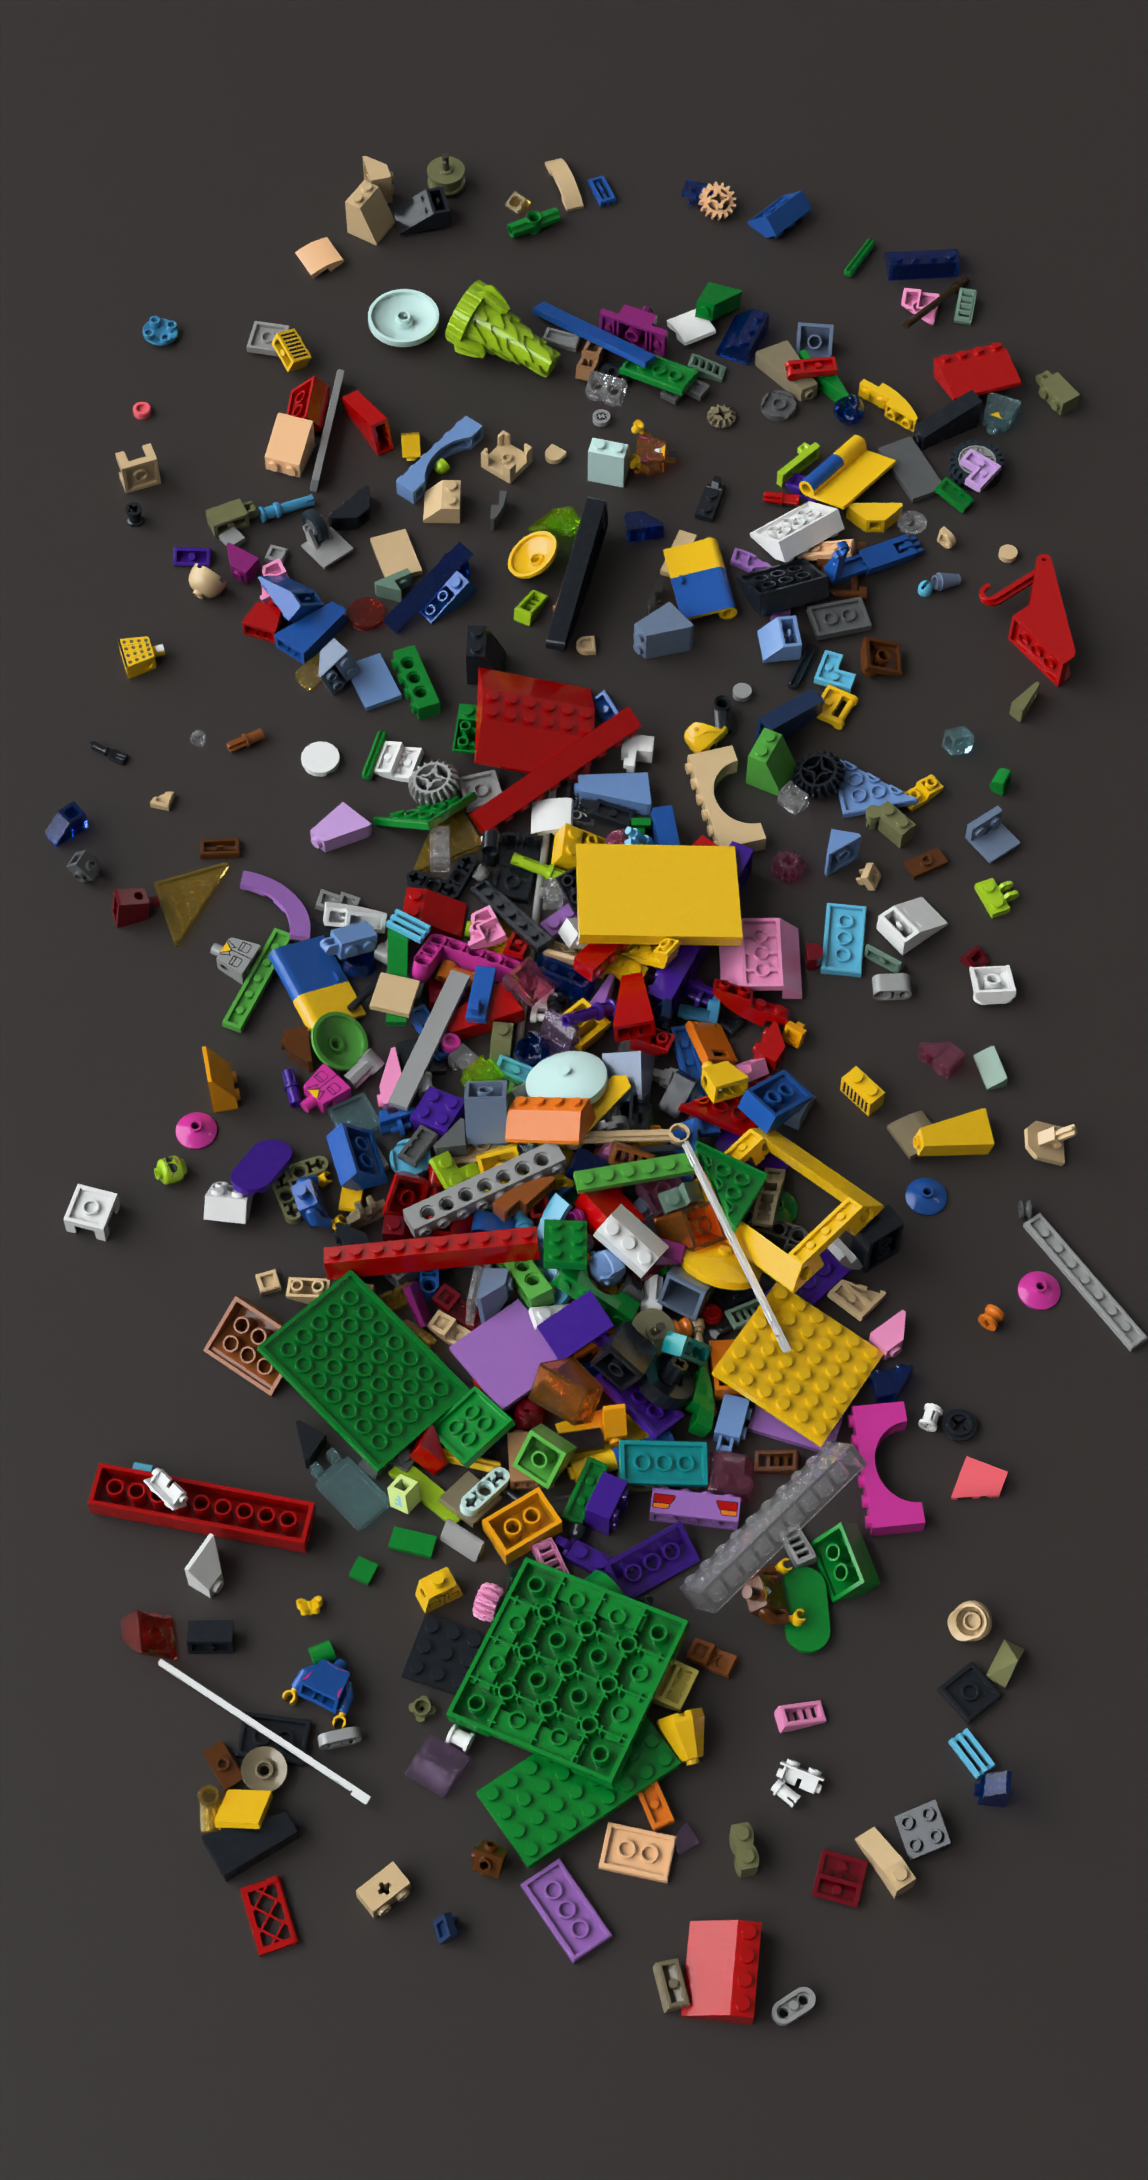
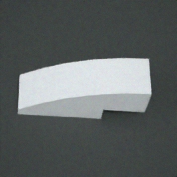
[323,902,387,933]

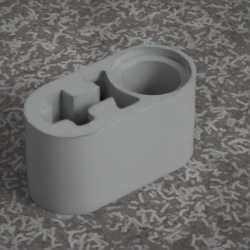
[872,973,912,1000]

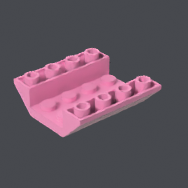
[719,918,802,999]

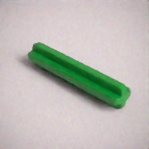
[844,238,876,278]
[362,731,388,781]

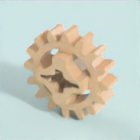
[698,182,737,221]

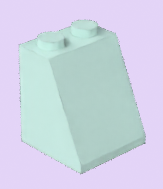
[588,438,631,487]

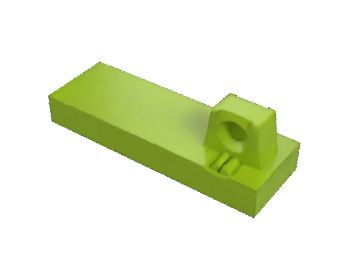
[776,442,820,488]

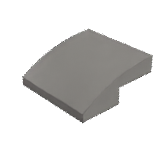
[827,1238,863,1270]

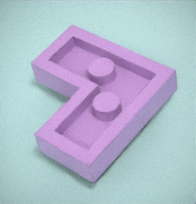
[960,448,1001,493]

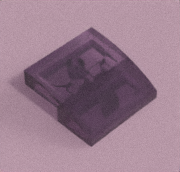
[538,1008,579,1055]
[404,1734,469,1798]

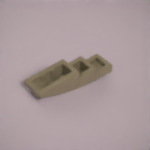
[752,1167,786,1228]

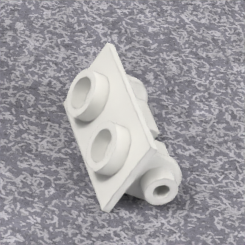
[144,1467,188,1510]
[776,1758,825,1794]

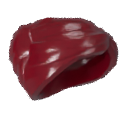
[511,1397,548,1432]

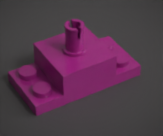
[599,304,668,358]

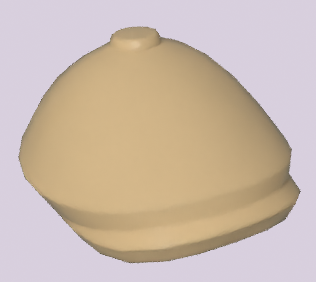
[947,1601,992,1642]

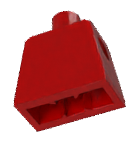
[242,598,283,643]

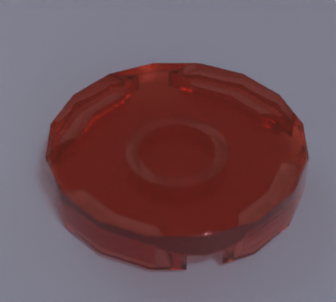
[348,597,385,631]

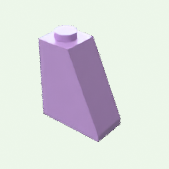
[310,802,372,853]

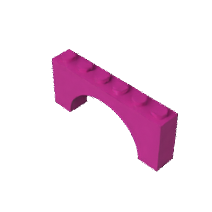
[848,1401,925,1536]

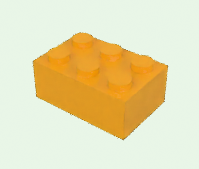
[482,1487,563,1565]

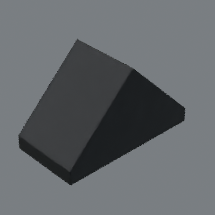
[295,1420,327,1469]

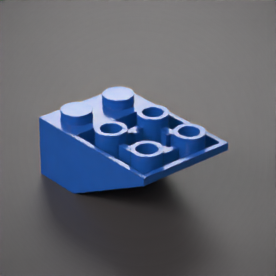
[258,575,325,621]

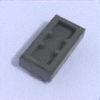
[398,1124,439,1168]

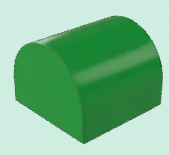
[989,768,1011,796]
[307,1640,337,1664]

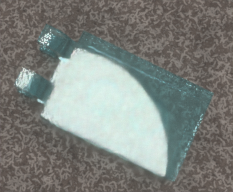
[309,1447,390,1532]

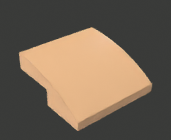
[295,237,345,279]

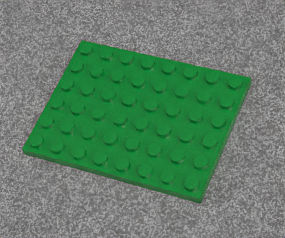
[257,1270,470,1473]

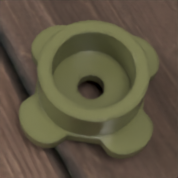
[409,1696,436,1722]

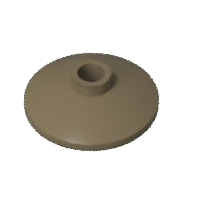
[241,1746,287,1792]

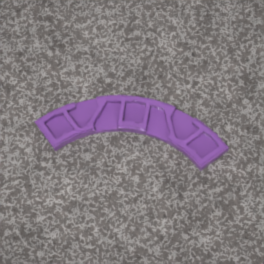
[730,548,791,621]
[240,871,311,941]

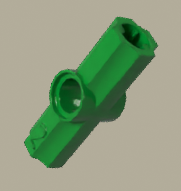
[507,207,561,238]

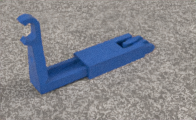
[823,534,925,585]

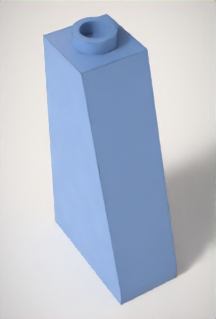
[574,772,652,816]

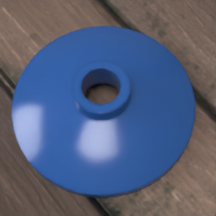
[905,1178,947,1216]

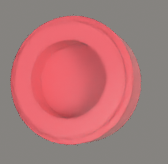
[133,402,152,420]

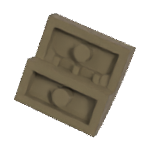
[887,1110,931,1160]

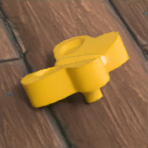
[296,1596,323,1616]

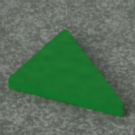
[373,792,478,830]
[694,1140,769,1232]

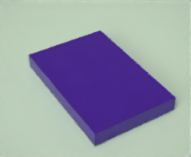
[537,1290,615,1363]

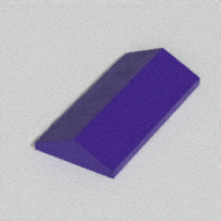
[603,1521,701,1598]

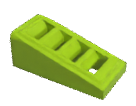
[514,590,549,626]

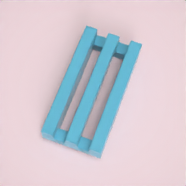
[386,909,431,944]
[948,1728,995,1779]

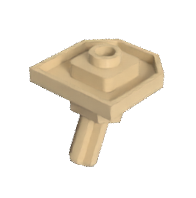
[1024,1121,1078,1166]

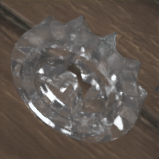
[897,511,927,536]

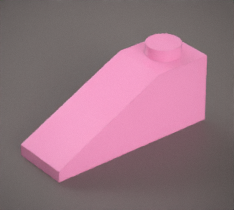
[377,1047,401,1113]

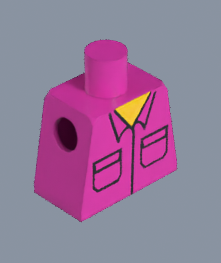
[300,1064,352,1113]

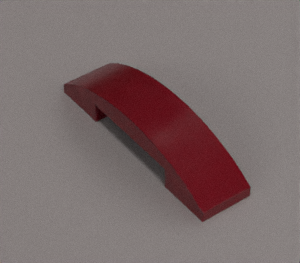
[432,1283,481,1331]

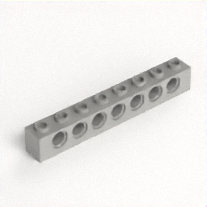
[403,1143,567,1238]

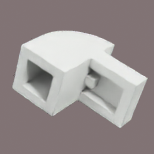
[621,735,655,773]

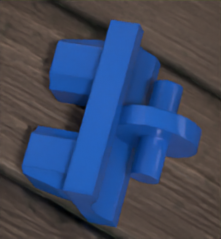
[378,1107,415,1137]

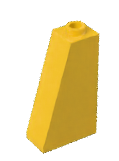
[913,1108,995,1156]

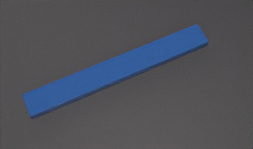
[532,301,656,368]

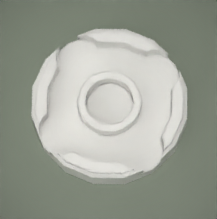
[301,741,340,777]

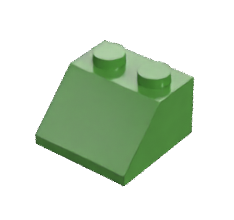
[512,1423,577,1489]

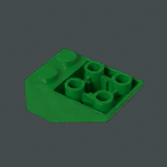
[452,703,477,754]

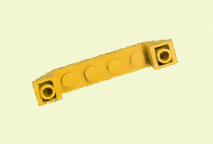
[621,938,681,969]

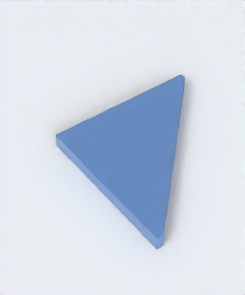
[834,755,918,818]

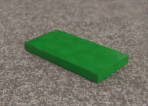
[619,355,700,396]

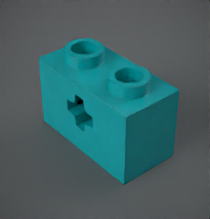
[661,1331,712,1366]

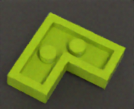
[429,1151,480,1190]

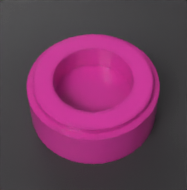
[440,1033,461,1054]

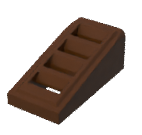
[754,1449,801,1475]

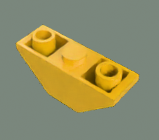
[846,502,903,532]

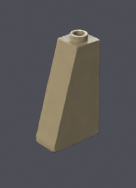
[755,340,818,402]

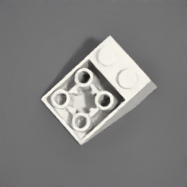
[876,897,948,956]

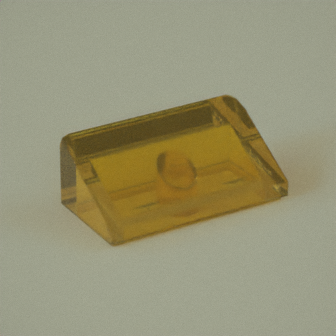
[295,652,322,691]

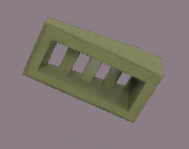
[1009,681,1040,722]

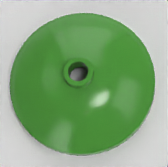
[311,1012,368,1071]

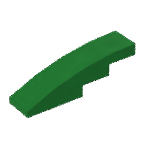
[799,349,849,409]

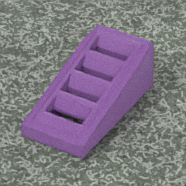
[590,973,615,1005]

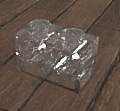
[585,370,628,406]
[430,826,450,872]

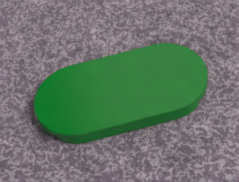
[782,1566,831,1654]

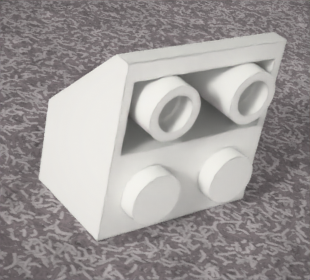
[204,1182,253,1224]

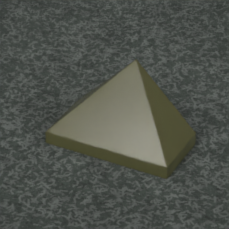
[986,1639,1025,1689]

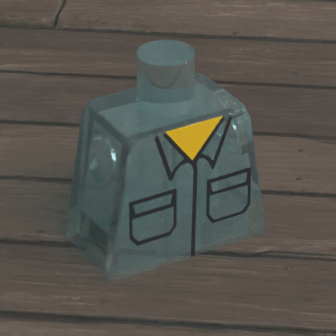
[982,392,1022,435]

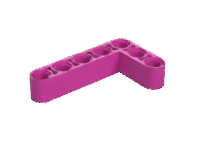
[411,934,521,985]

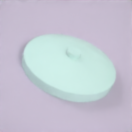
[368,289,439,347]
[526,1051,609,1105]

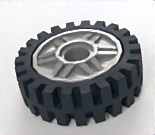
[949,439,1004,491]

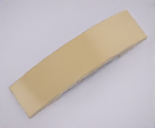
[545,158,584,212]
[427,1310,471,1345]

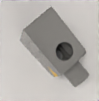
[210,937,261,985]

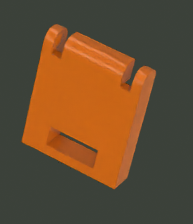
[685,1021,738,1065]

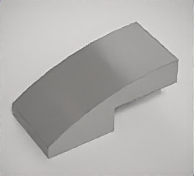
[314,889,360,911]

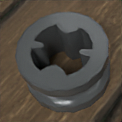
[1018,1200,1032,1219]

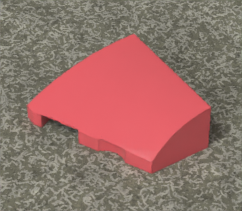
[951,1456,1008,1500]

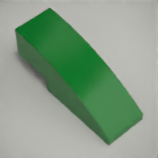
[685,1365,714,1438]

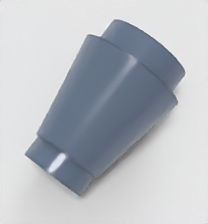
[932,572,961,591]

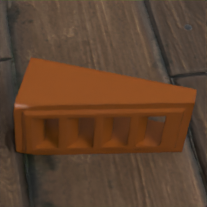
[607,1141,655,1165]

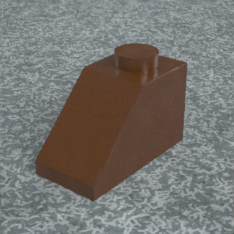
[280,1026,313,1072]

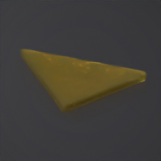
[413,796,482,872]
[153,862,228,947]

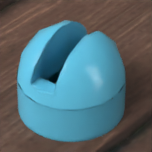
[918,580,933,597]

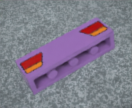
[649,1486,741,1530]

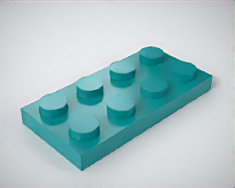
[619,1440,708,1487]

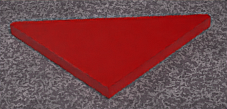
[678,1075,771,1137]

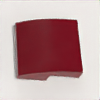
[811,1849,868,1908]

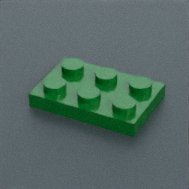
[543,1219,587,1270]

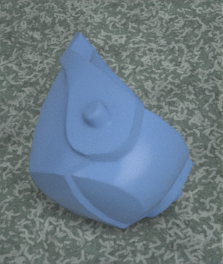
[588,1249,626,1287]

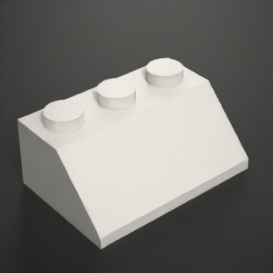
[593,1204,669,1278]

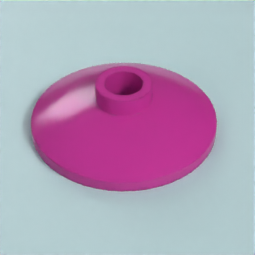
[176,1112,217,1149]
[1018,1271,1061,1311]

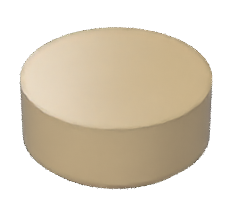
[998,544,1018,563]

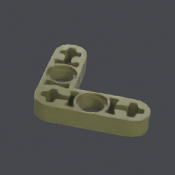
[272,1156,329,1225]

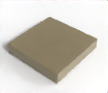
[439,1471,502,1528]

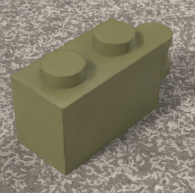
[1035,370,1080,416]
[205,498,259,538]

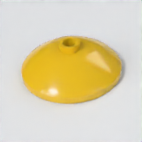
[508,531,558,579]

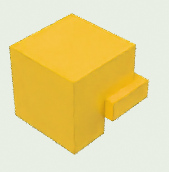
[559,998,611,1052]

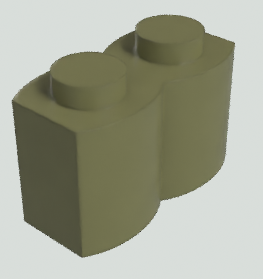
[729,1822,759,1878]

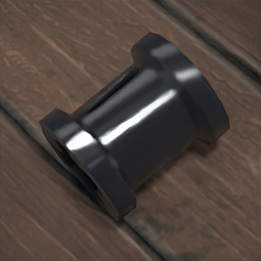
[125,502,144,527]

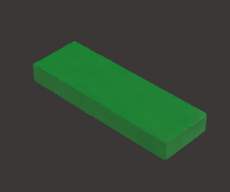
[561,1457,609,1525]

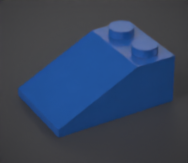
[738,1069,814,1134]

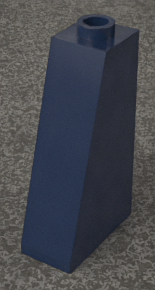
[754,688,824,743]

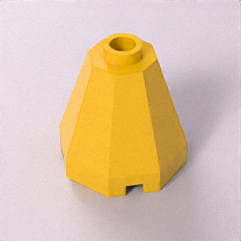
[657,1707,705,1766]

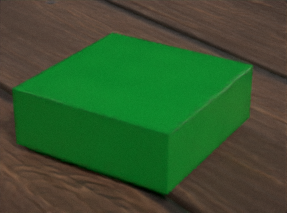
[349,1556,379,1586]

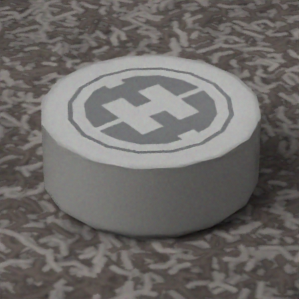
[593,409,610,427]

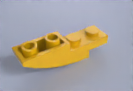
[858,379,918,432]

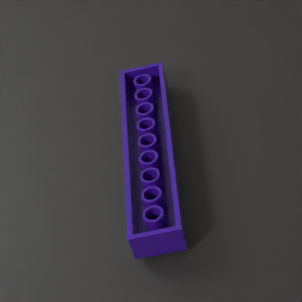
[647,841,754,1023]

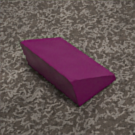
[402,1281,432,1328]

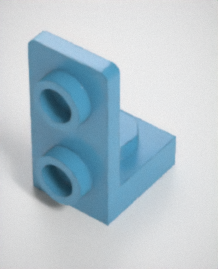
[677,995,721,1024]

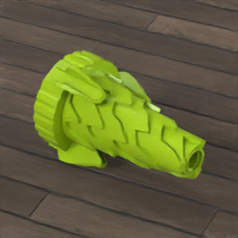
[445,280,561,378]

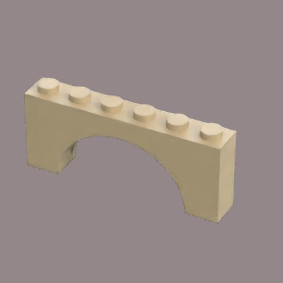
[685,745,766,852]

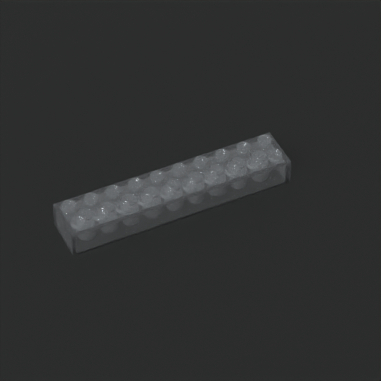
[680,1441,867,1613]

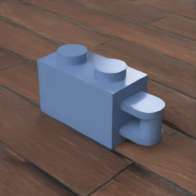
[320,921,378,960]
[713,1393,753,1456]

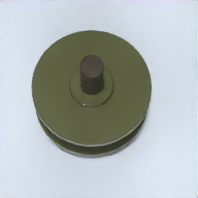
[427,153,465,196]
[629,1308,676,1358]

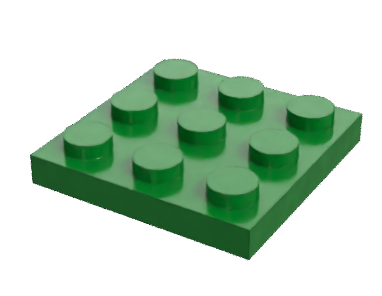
[432,1386,515,1469]

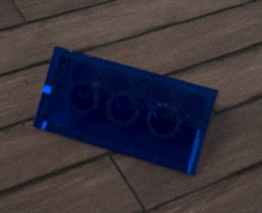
[884,249,960,281]

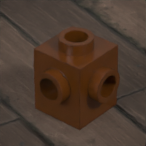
[470,1839,509,1879]

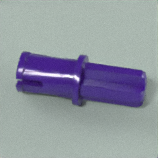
[282,1068,302,1108]

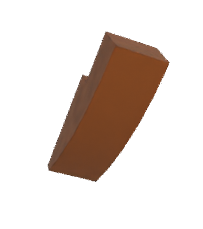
[493,1176,556,1223]

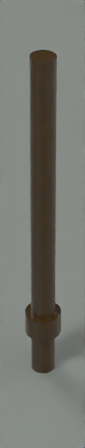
[903,277,970,329]

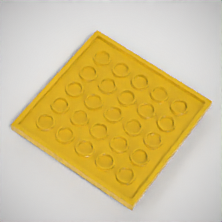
[711,1282,883,1447]

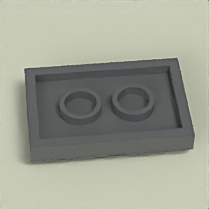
[806,596,872,641]

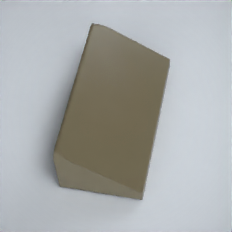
[653,1958,691,2013]

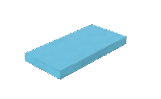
[821,903,867,977]

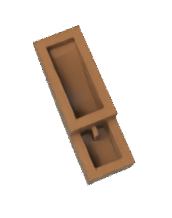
[575,341,605,382]

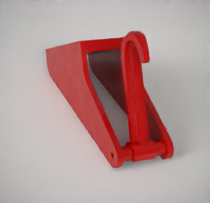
[979,554,1076,687]

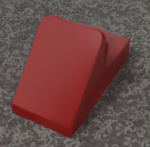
[503,932,529,963]

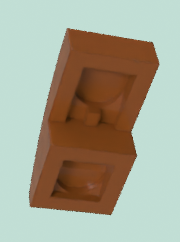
[686,1637,738,1679]

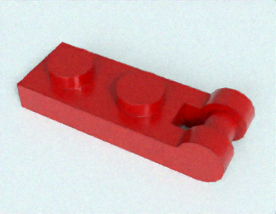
[785,356,838,381]

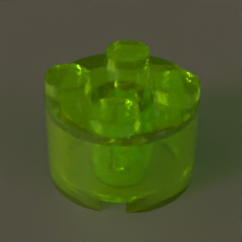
[460,1055,508,1087]

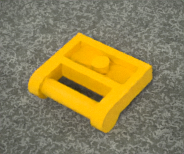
[815,684,859,730]

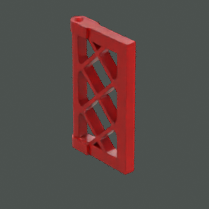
[240,1875,299,1957]

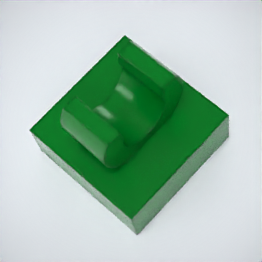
[631,818,651,835]

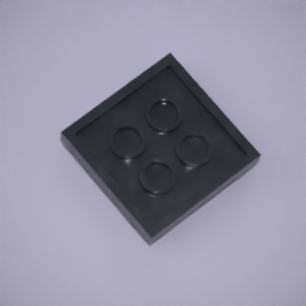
[402,1614,486,1695]

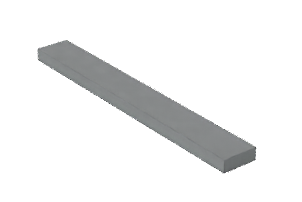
[310,369,345,492]
[388,969,470,1111]
[1023,1213,1148,1352]

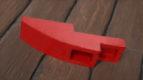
[712,978,789,1027]

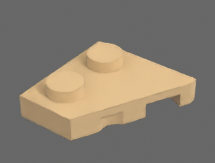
[827,1279,887,1322]

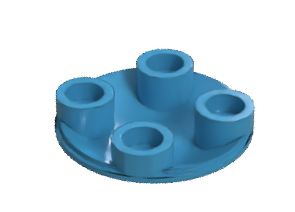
[142,316,178,346]

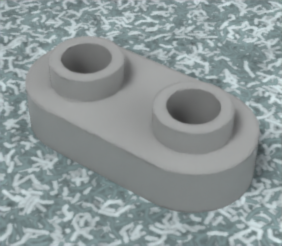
[771,1987,816,2026]

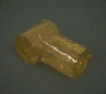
[198,1785,221,1834]

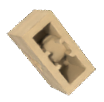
[356,1861,411,1918]

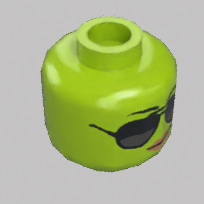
[154,1155,187,1185]

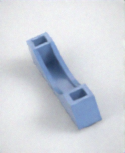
[396,416,483,504]

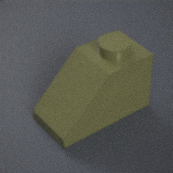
[489,1021,514,1069]

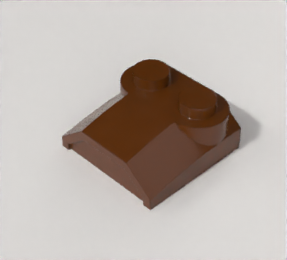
[860,636,903,678]

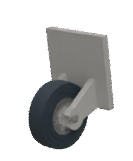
[301,509,354,570]

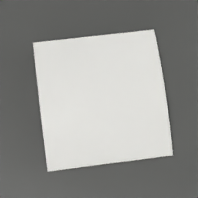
[667,309,716,346]
[373,741,424,783]
[531,798,574,836]

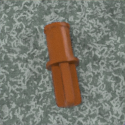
[226,728,265,753]

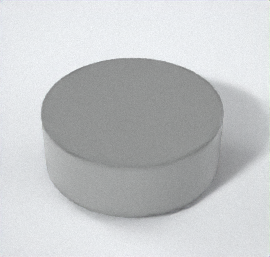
[732,683,752,702]

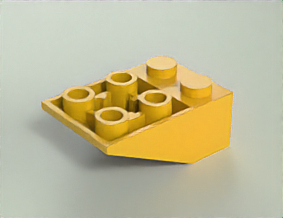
[551,823,618,871]

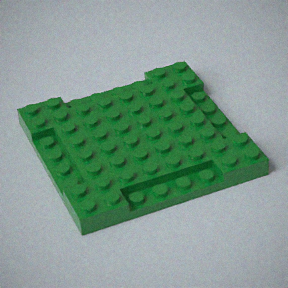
[446,1557,690,1789]

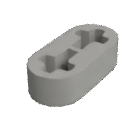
[317,1726,362,1750]

